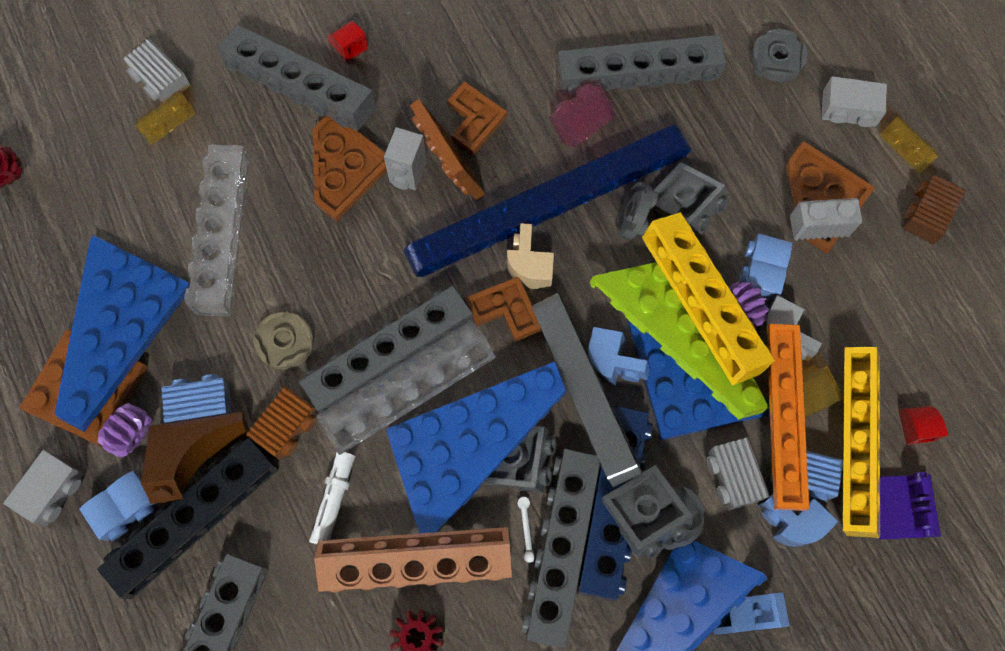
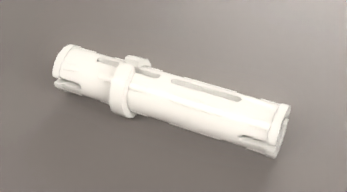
[309,451,356,544]

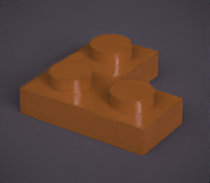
[447,82,508,156]
[465,277,542,342]

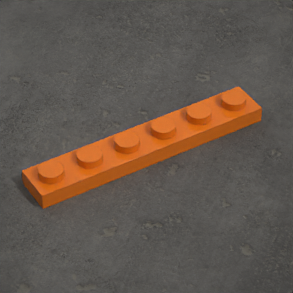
[766,324,809,511]

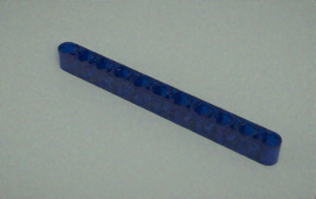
[403,125,691,278]

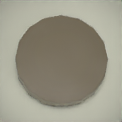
[253,311,314,370]

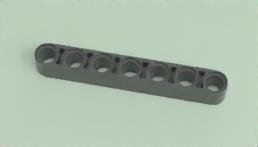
[532,292,643,487]

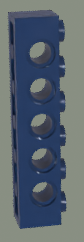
[577,406,653,601]

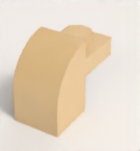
[507,223,554,290]

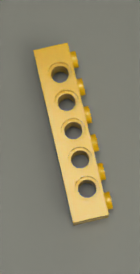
[642,212,775,386]
[843,347,880,538]

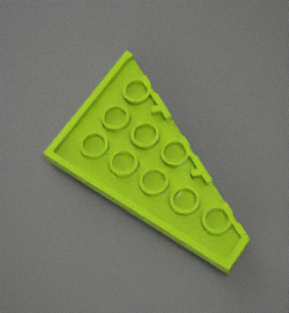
[590,262,769,420]

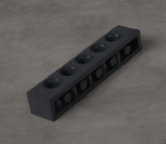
[97,438,278,600]

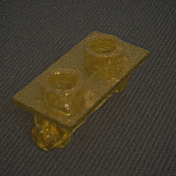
[134,92,196,145]
[879,116,939,174]

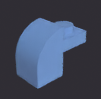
[589,327,650,386]
[758,494,838,547]
[713,592,790,635]

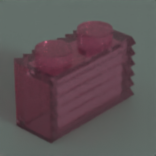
[549,84,616,147]

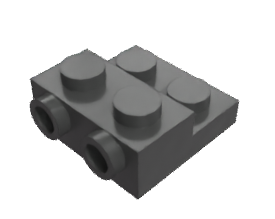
[651,162,728,234]
[482,426,556,493]
[602,465,693,558]

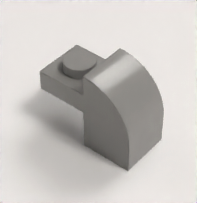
[760,295,822,361]

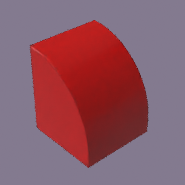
[328,21,368,63]
[898,406,949,445]

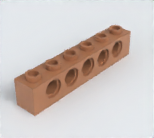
[314,527,512,592]

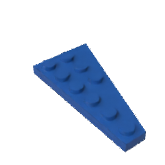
[617,541,767,651]

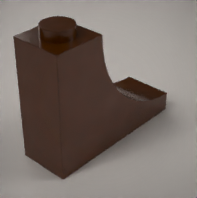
[141,412,250,504]

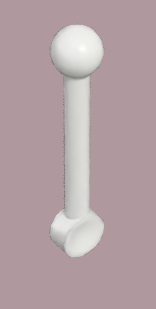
[517,497,536,563]

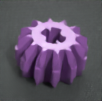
[728,281,769,329]
[98,403,152,458]

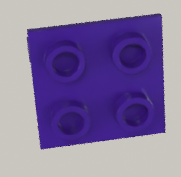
[878,472,941,540]

